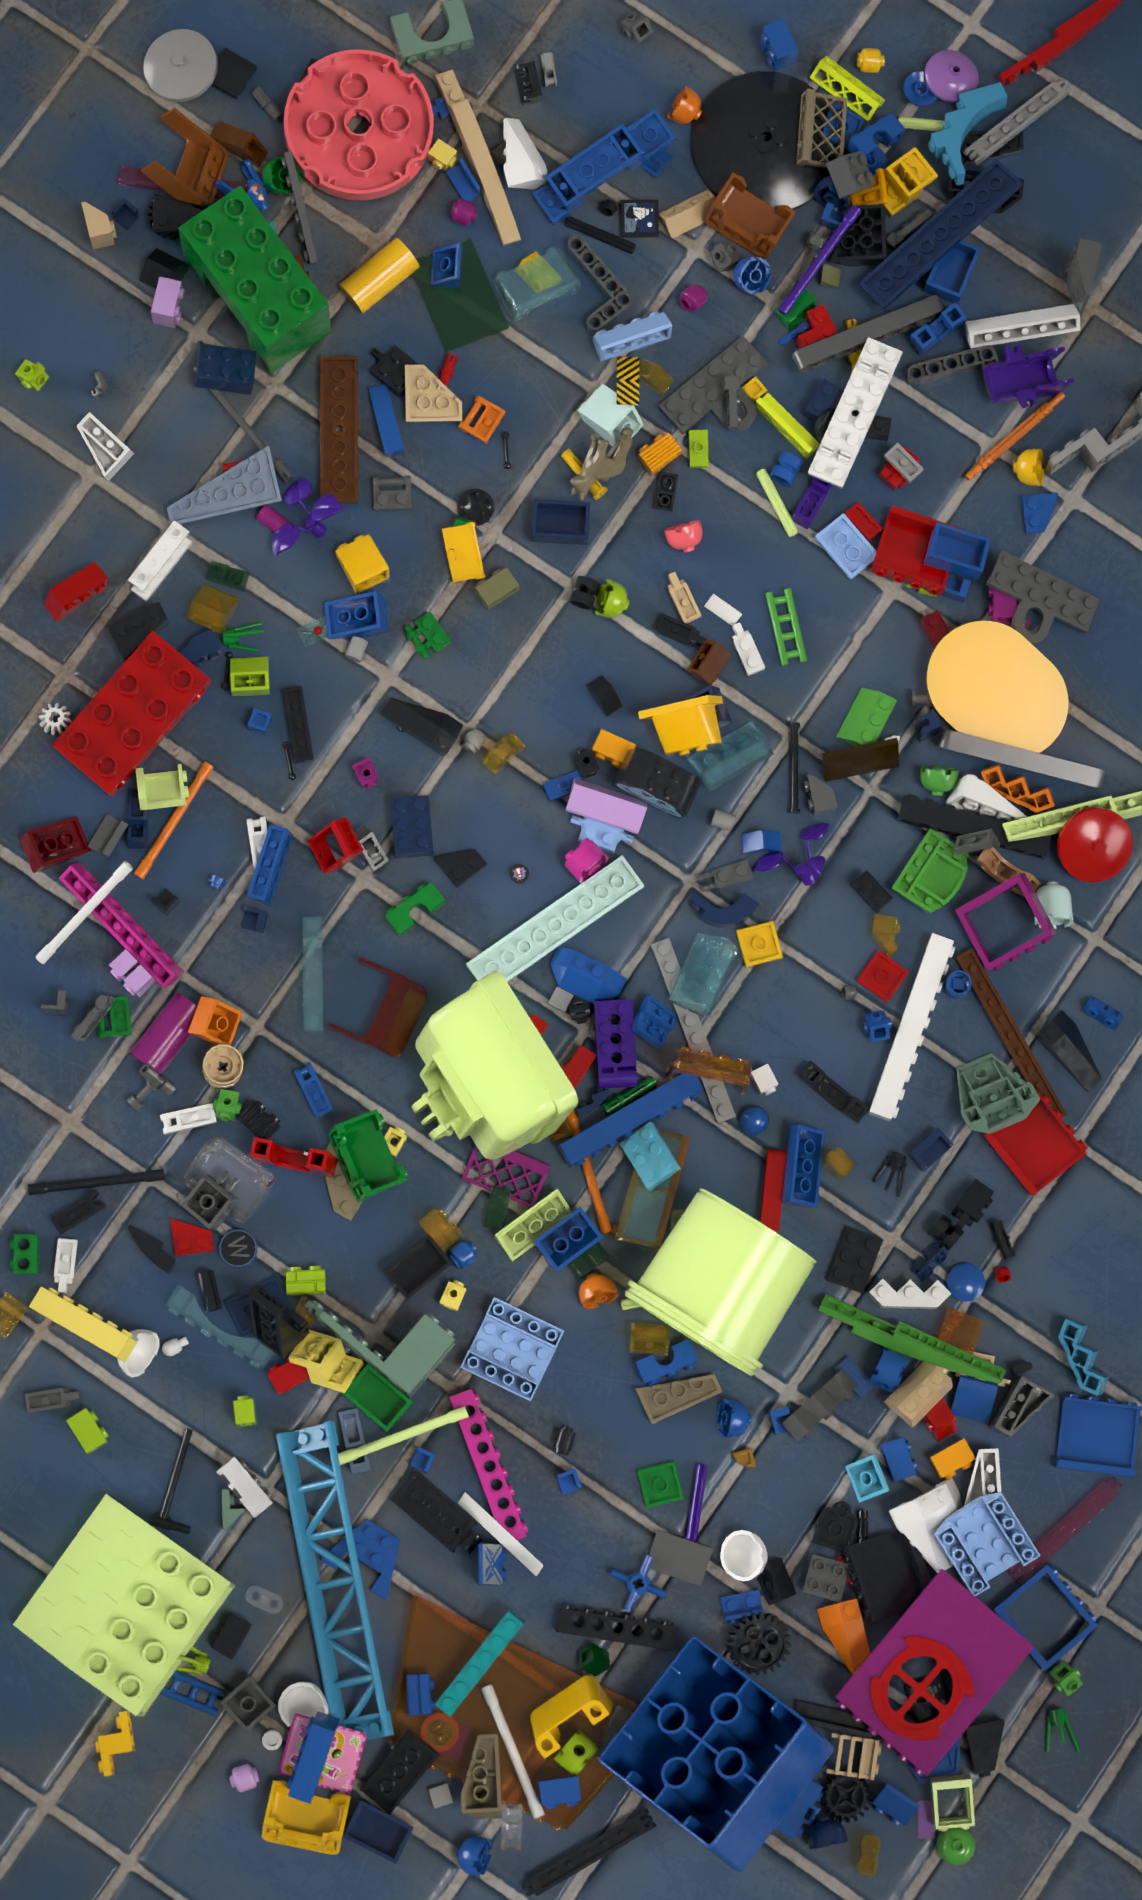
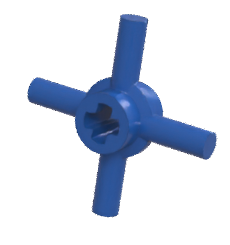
[610,1555,667,1612]

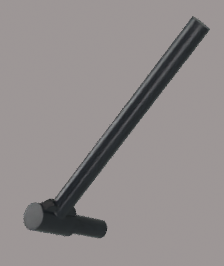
[151,1428,193,1534]

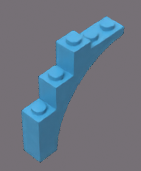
[928,82,1007,186]

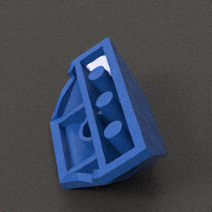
[550,946,627,1004]

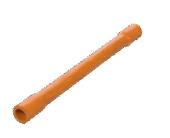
[134,761,214,880]
[566,1108,612,1234]

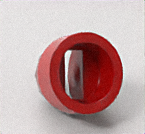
[995,1266,1011,1283]

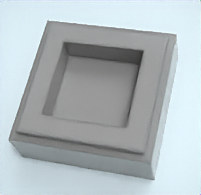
[548,987,574,1013]
[428,1783,453,1809]

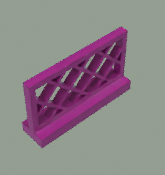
[462,1145,551,1208]

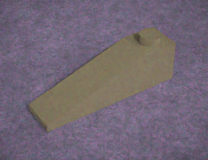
[461,1734,502,1820]

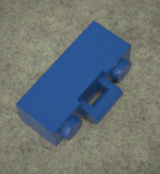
[775,1780,824,1840]

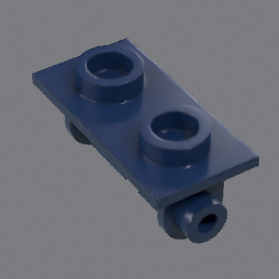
[911,1242,948,1282]

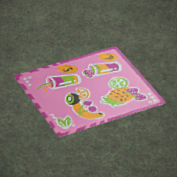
[278,1713,367,1795]

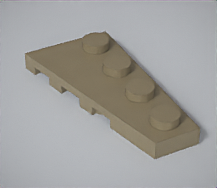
[635,1374,722,1425]

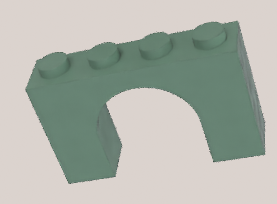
[390,0,474,64]

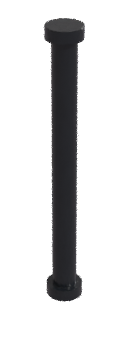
[789,722,800,814]

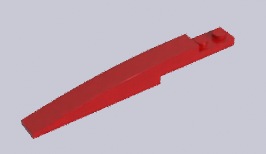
[998,0,1124,86]

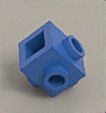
[863,1010,892,1042]

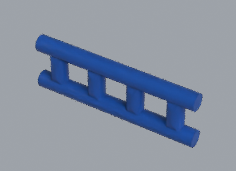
[160,1670,226,1717]

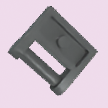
[373,476,412,511]

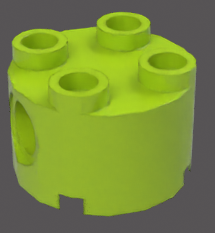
[554,1729,599,1775]

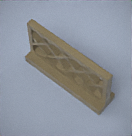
[796,88,847,169]

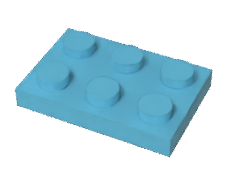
[620,1121,681,1191]

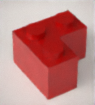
[797,304,838,349]

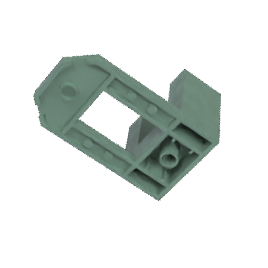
[304,1300,455,1399]

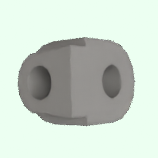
[461,729,485,755]

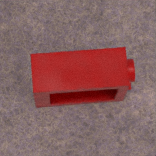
[308,817,364,874]

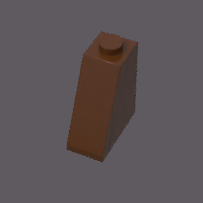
[210,121,268,168]

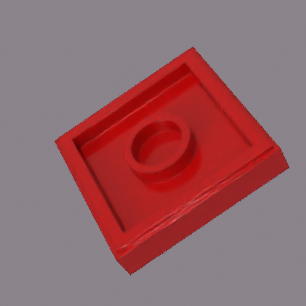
[856,950,909,1003]

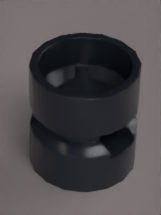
[569,576,600,610]
[928,1215,965,1251]

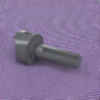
[797,230,830,282]

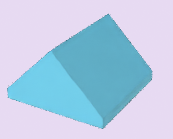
[845,1454,890,1503]

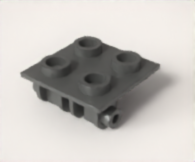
[802,1554,849,1603]

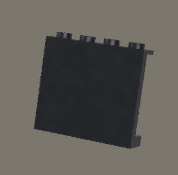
[842,1530,931,1623]

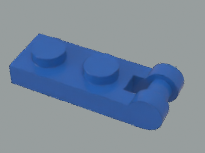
[293,1063,334,1119]

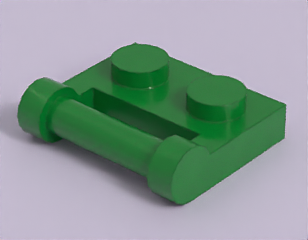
[94,996,132,1039]

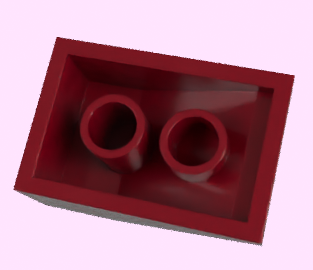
[19,816,91,873]

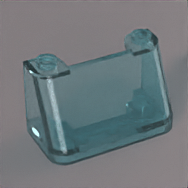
[493,247,581,322]

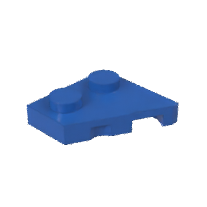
[1021,493,1058,534]

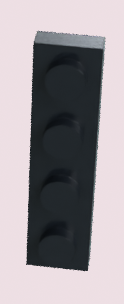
[283,686,314,764]

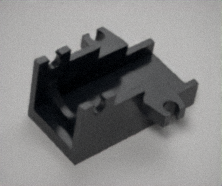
[249,1285,310,1359]

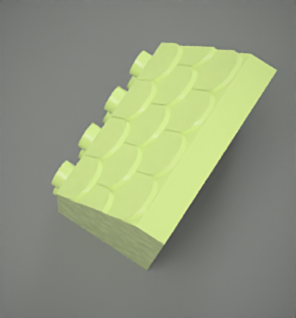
[13,1494,236,1717]

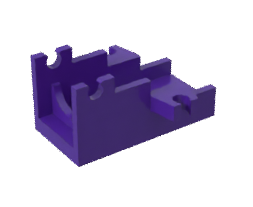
[983,345,1075,409]

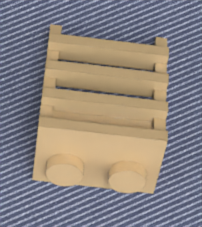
[826,1733,882,1780]

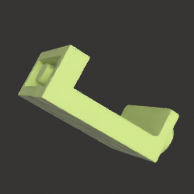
[135,764,189,810]

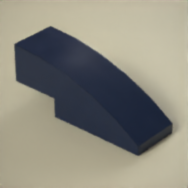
[127,789,148,849]

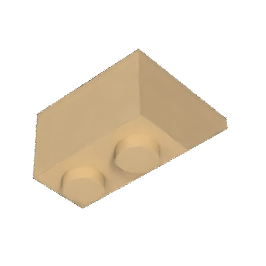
[81,202,117,250]

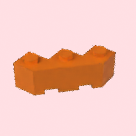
[981,763,1055,813]

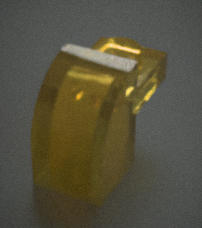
[481,733,526,774]

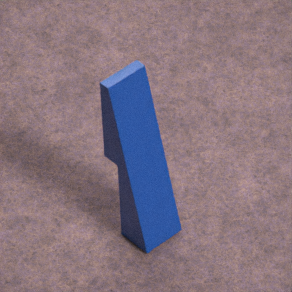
[368,384,404,457]

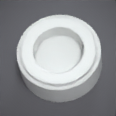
[262,1730,282,1750]

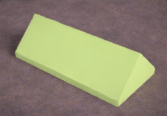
[495,1189,572,1262]

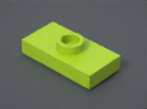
[689,430,709,468]

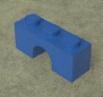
[846,113,906,160]
[909,302,967,356]
[634,1339,698,1386]

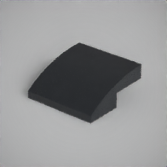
[211,48,257,99]

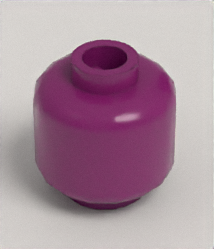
[450,199,478,226]
[680,284,707,312]

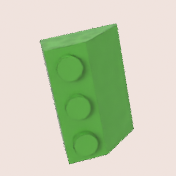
[836,688,897,746]

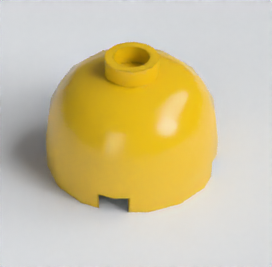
[1013,449,1044,486]

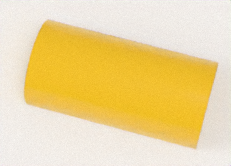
[338,238,420,314]

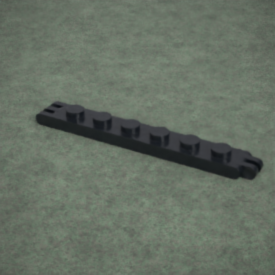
[522,1809,657,1897]

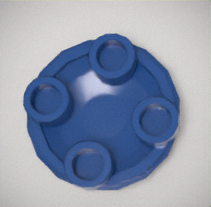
[947,1263,985,1302]

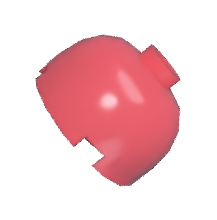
[664,520,703,553]

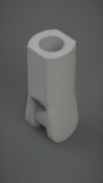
[541,52,557,87]

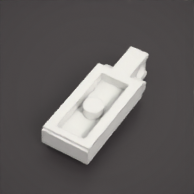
[732,622,765,676]
[54,1238,78,1294]

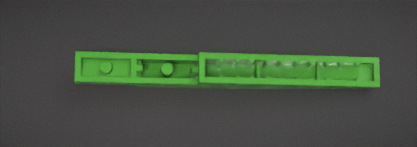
[818,1294,1006,1384]

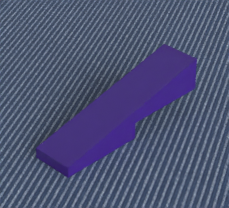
[792,477,832,529]

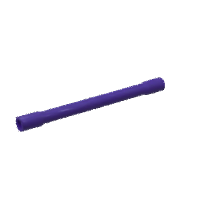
[778,205,862,316]

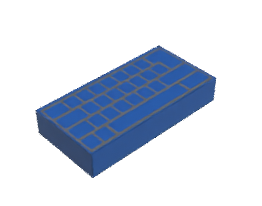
[834,1357,874,1398]

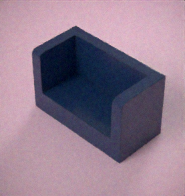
[908,1127,954,1172]

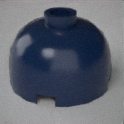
[813,176,851,211]
[807,1816,848,1849]

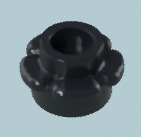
[600,199,618,216]

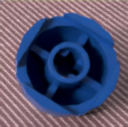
[733,256,771,294]
[716,1399,751,1438]
[456,1836,492,1878]

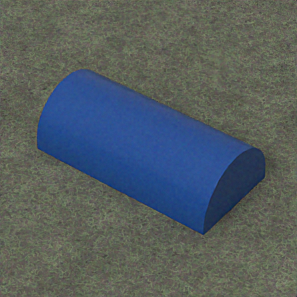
[782,1124,825,1208]

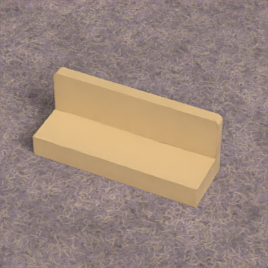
[659,190,716,238]

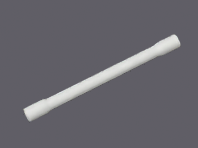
[35,861,133,964]
[481,1685,545,1819]

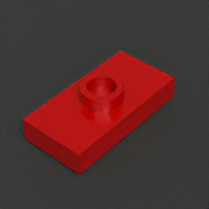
[844,502,883,542]

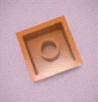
[188,996,243,1046]

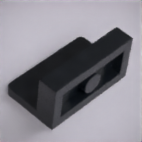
[757,1558,796,1606]

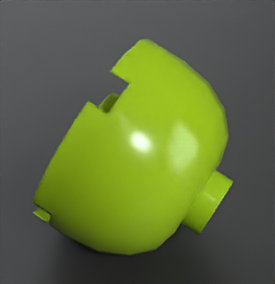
[595,579,629,618]

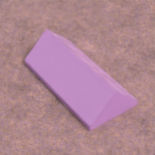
[565,778,647,834]

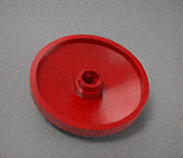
[1057,807,1133,883]

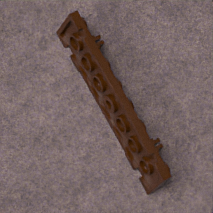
[320,356,358,504]

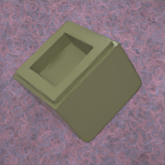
[820,264,841,288]

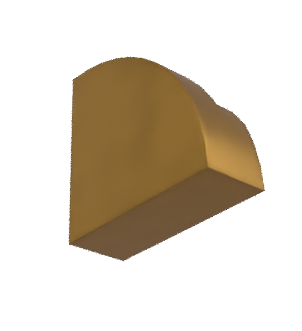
[732,1448,757,1468]

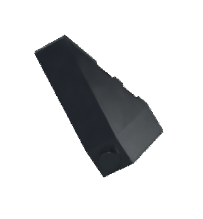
[380,698,463,756]

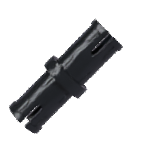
[990,1220,1015,1260]

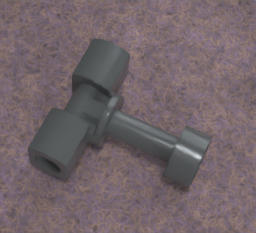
[127,1063,176,1110]

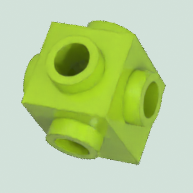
[15,359,49,391]

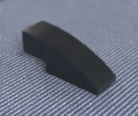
[128,1224,177,1275]

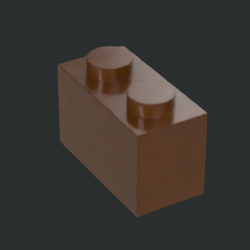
[686,639,731,686]

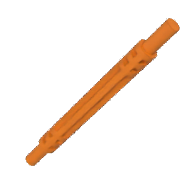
[964,392,1065,481]

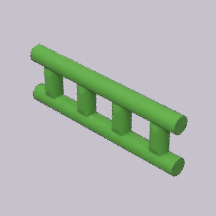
[765,588,807,666]

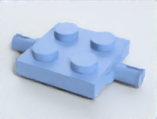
[570,815,634,853]

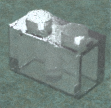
[501,1804,523,1850]

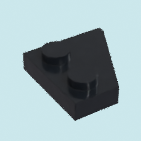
[434,849,487,888]

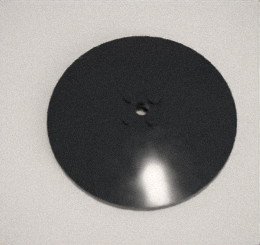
[692,71,838,210]

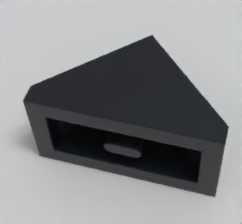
[586,675,623,717]

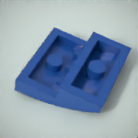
[631,994,677,1050]
[950,1375,998,1424]

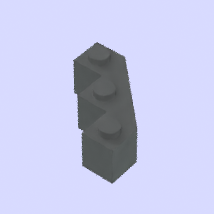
[782,1369,858,1441]

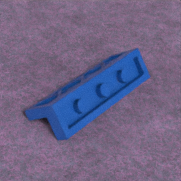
[247,824,293,906]

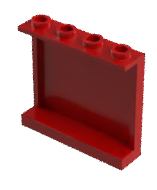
[870,505,964,596]
[984,1093,1088,1196]

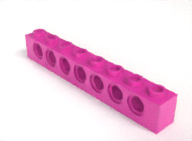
[59,862,184,988]
[450,1389,528,1541]

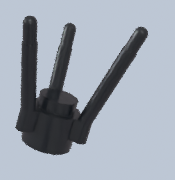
[873,1151,907,1197]

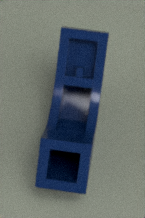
[690,893,759,928]

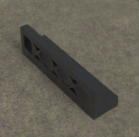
[795,1700,872,1739]

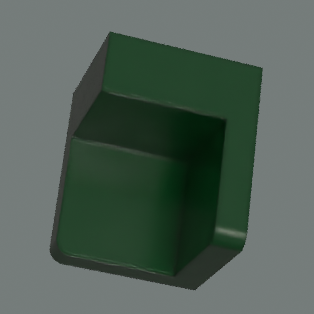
[578,1643,610,1676]

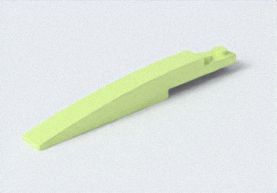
[1002,791,1142,842]

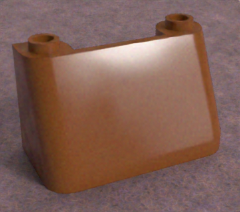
[705,172,796,259]

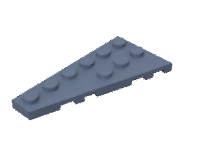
[167,445,282,524]

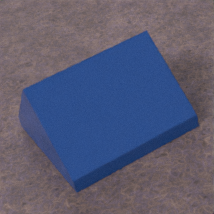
[431,243,462,288]

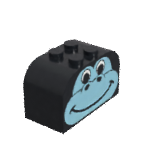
[612,748,702,819]

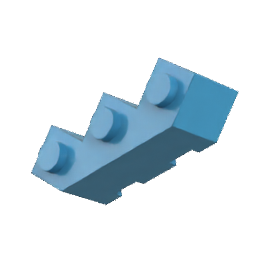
[1058,1318,1109,1396]

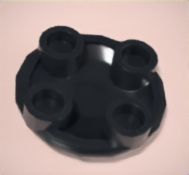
[457,488,495,526]

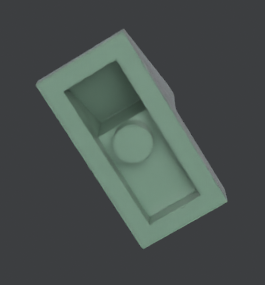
[222,1489,247,1530]

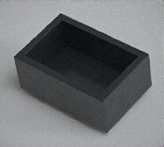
[383,1233,453,1302]

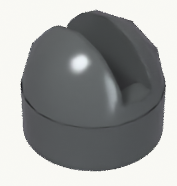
[842,985,857,1000]

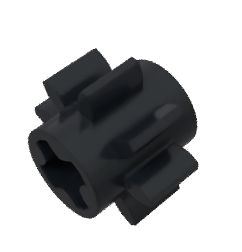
[569,999,591,1024]

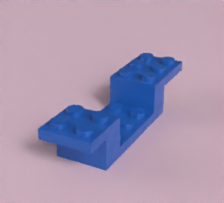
[532,109,677,225]

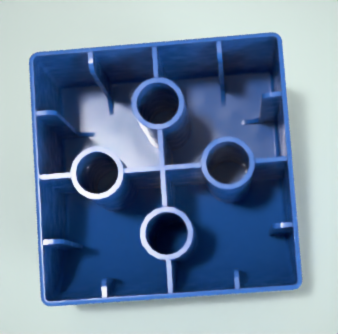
[599,1637,833,1872]

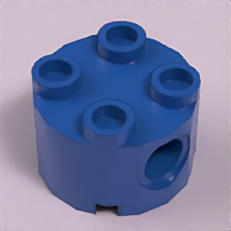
[869,1347,910,1393]

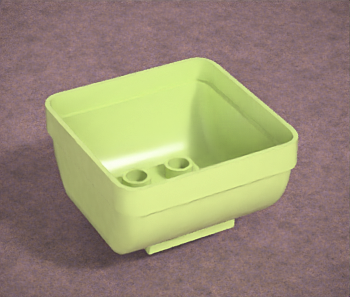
[411,970,578,1160]

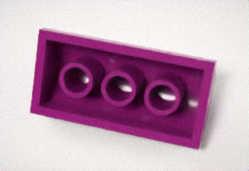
[129,992,197,1076]

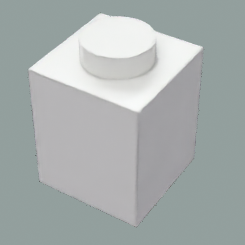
[750,1064,778,1096]

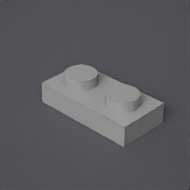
[884,443,924,483]

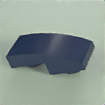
[576,1088,610,1120]

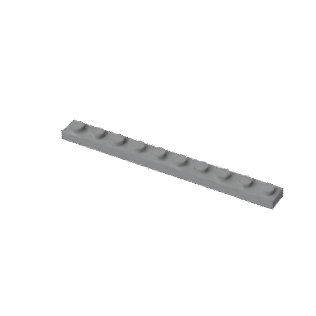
[651,938,736,1124]

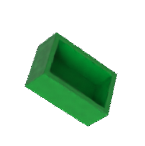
[342,1364,413,1433]

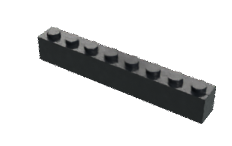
[897,794,1052,860]

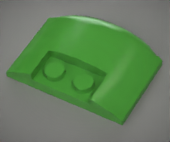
[891,828,969,913]

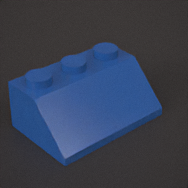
[534,1207,604,1272]

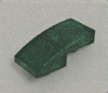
[205,561,249,591]
[484,1186,512,1230]

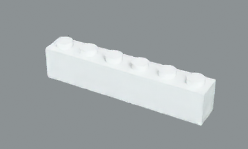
[965,304,1080,349]

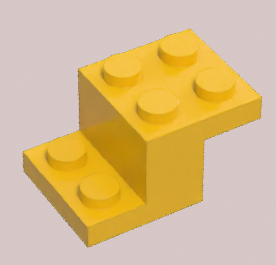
[884,147,938,217]
[95,1711,135,1776]

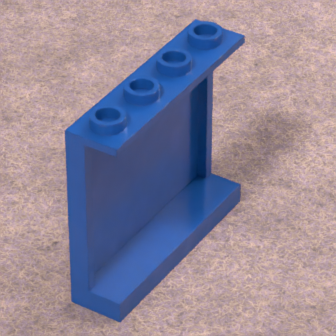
[1055,1394,1142,1478]

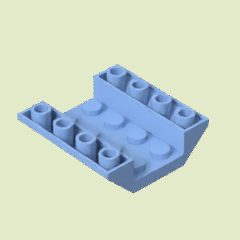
[460,1297,564,1402]
[934,1492,1040,1596]

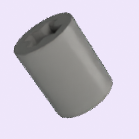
[345,636,368,662]
[711,809,736,832]

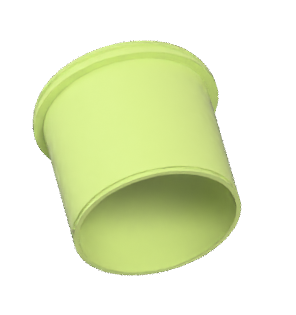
[625,1188,817,1377]

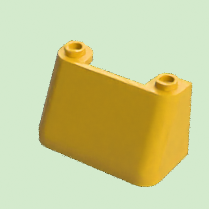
[262,1780,351,1855]

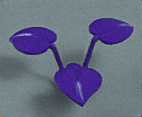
[272,478,344,556]
[753,823,830,886]

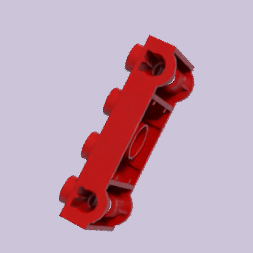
[52,630,212,798]

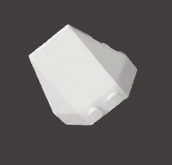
[889,1477,962,1573]

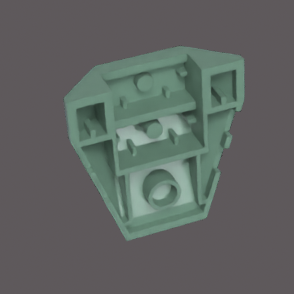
[956,1053,1040,1134]

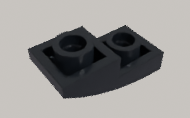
[654,472,678,512]

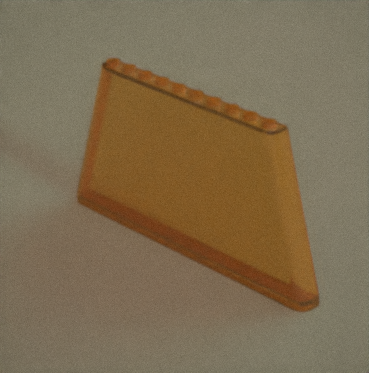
[388,1596,639,1832]

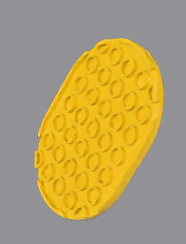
[926,621,1068,753]

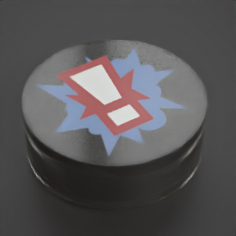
[510,864,529,884]

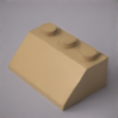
[884,1361,953,1428]

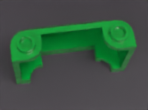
[329,1109,408,1203]

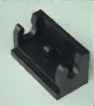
[514,61,542,106]

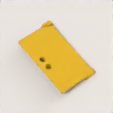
[442,522,486,582]

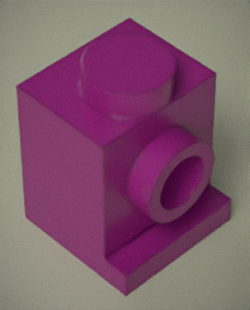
[352,757,379,789]

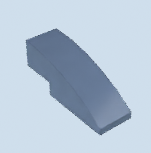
[338,1408,371,1474]

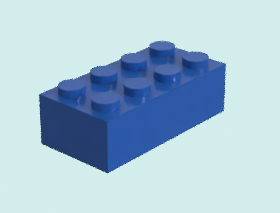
[287,1711,340,1804]

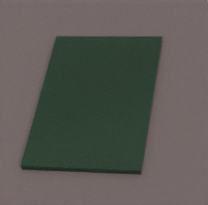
[413,238,509,353]

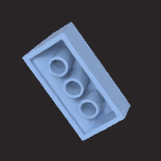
[593,312,672,362]

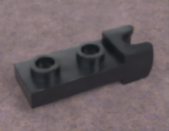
[51,1190,107,1235]

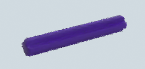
[686,1464,708,1541]

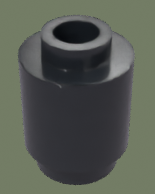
[553,1426,576,1456]

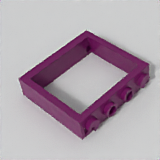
[955,873,1057,972]

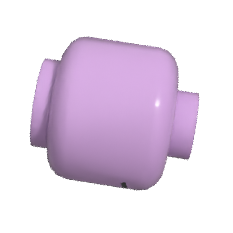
[229,1763,260,1792]

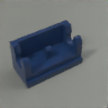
[915,709,942,743]

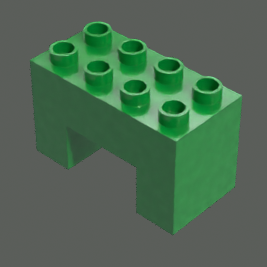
[178,185,331,374]

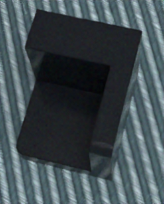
[152,888,180,916]

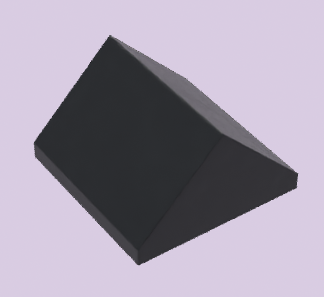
[139,248,190,289]

